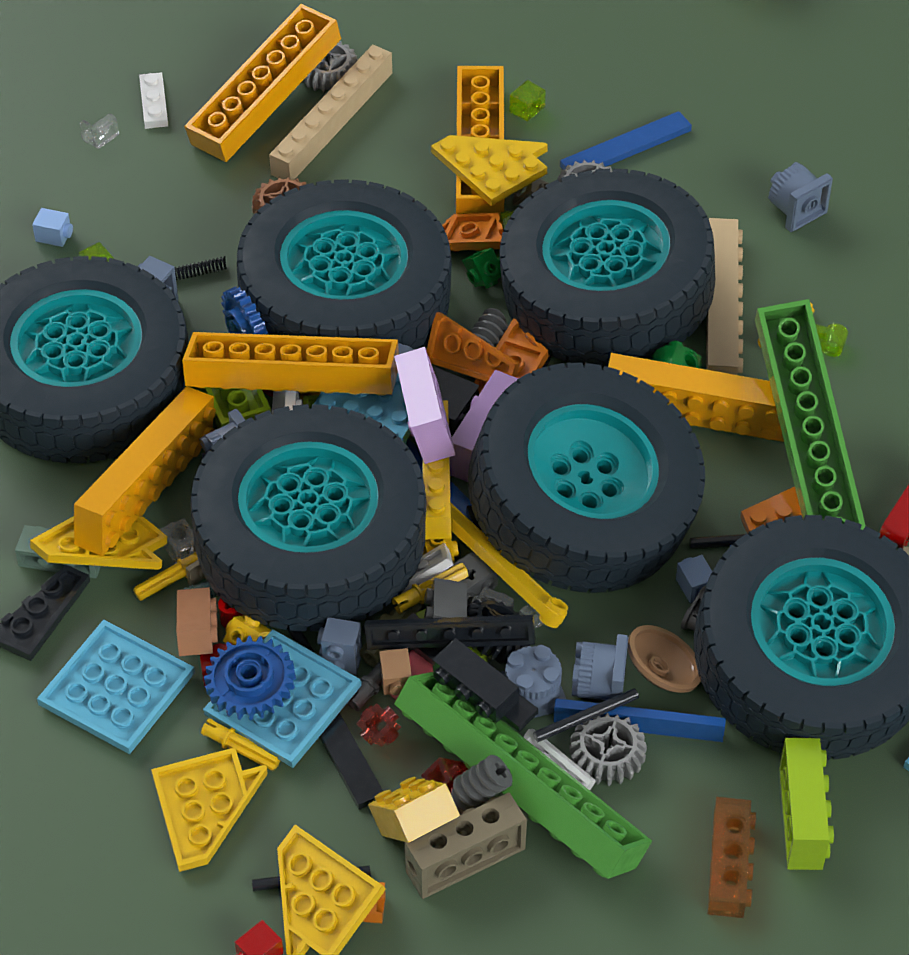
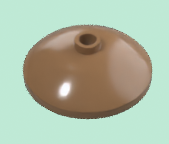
[627,625,701,693]

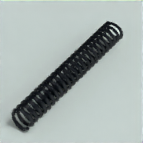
[174,256,227,281]

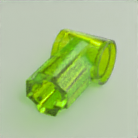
[815,323,848,357]

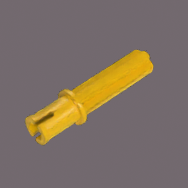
[133,552,198,601]
[392,563,469,614]
[201,718,280,770]

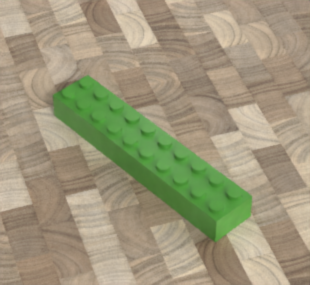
[755,299,865,530]
[394,672,652,879]

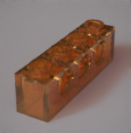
[708,797,756,918]

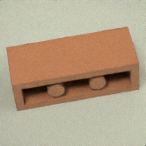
[176,587,218,656]

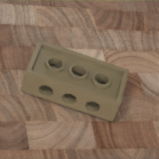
[405,793,527,899]

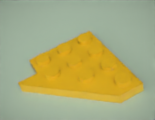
[431,135,548,206]
[30,516,167,570]
[151,747,268,872]
[277,825,386,955]

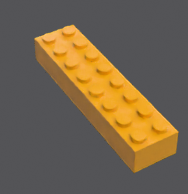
[184,4,341,162]
[456,66,505,219]
[182,332,399,396]
[608,353,784,442]
[74,386,216,556]

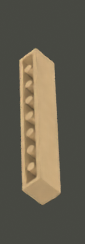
[269,45,392,180]
[706,218,743,375]

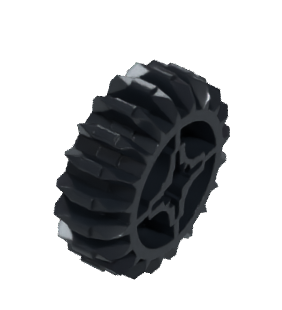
[467,597,530,664]

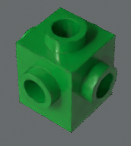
[462,248,502,289]

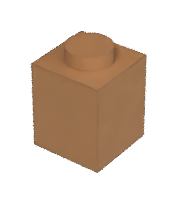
[380,648,412,695]

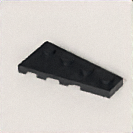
[0,565,90,661]

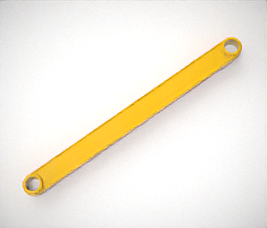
[451,503,568,628]

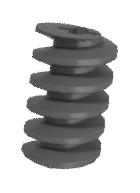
[470,308,508,347]
[451,755,513,811]

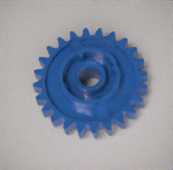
[221,286,268,335]
[204,636,296,720]

